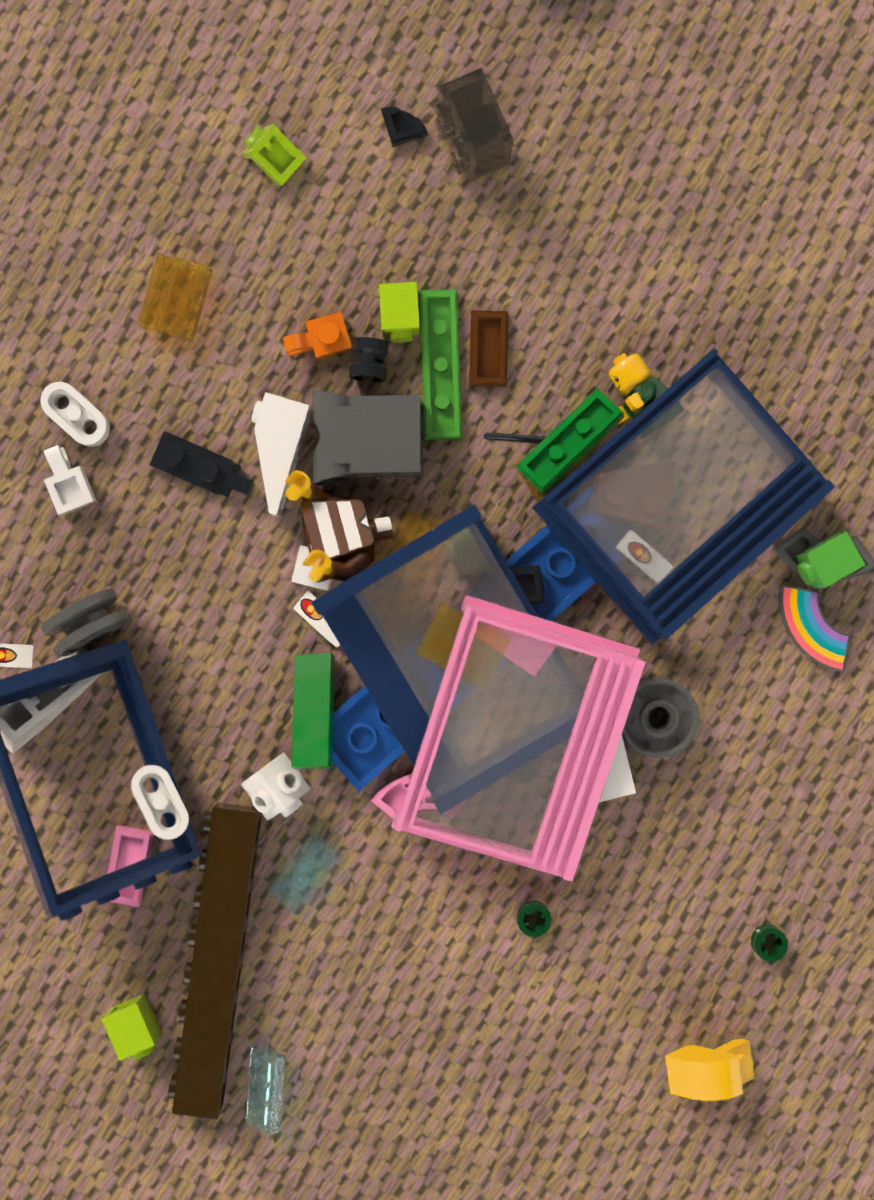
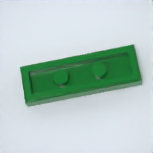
[516,388,624,495]
[291,653,335,769]

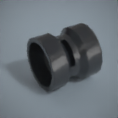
[349,337,389,382]

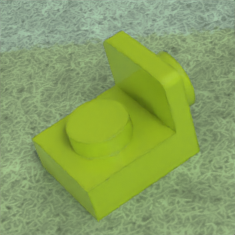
[242,124,306,186]

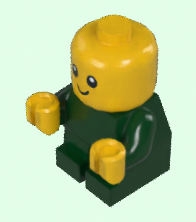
[608,353,685,439]

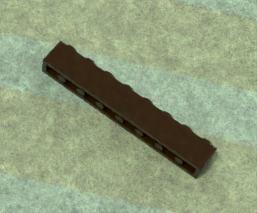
[168,802,262,1120]

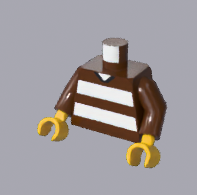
[285,470,393,583]

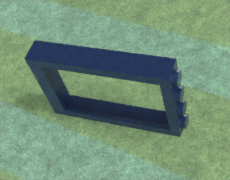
[0,639,202,921]

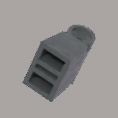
[312,390,423,486]

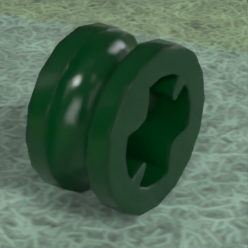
[517,900,551,938]
[751,924,788,962]

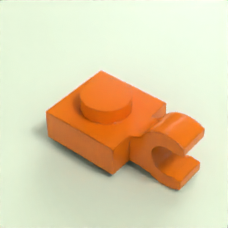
[282,312,351,360]

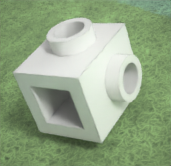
[241,752,311,821]

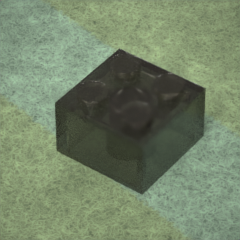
[434,68,513,183]

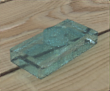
[267,831,343,915]
[246,1046,285,1135]

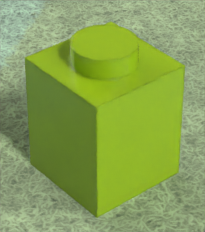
[379,282,420,343]
[101,993,162,1061]

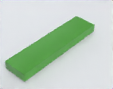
[420,289,462,441]

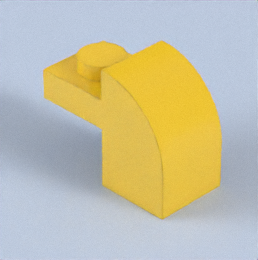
[665,1039,754,1101]

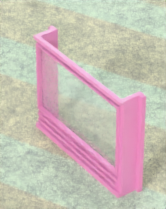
[391,594,645,881]

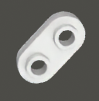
[41,382,110,447]
[131,765,189,840]

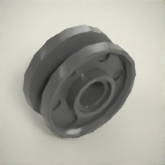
[41,588,131,658]
[622,676,700,758]

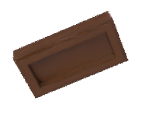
[469,310,508,388]

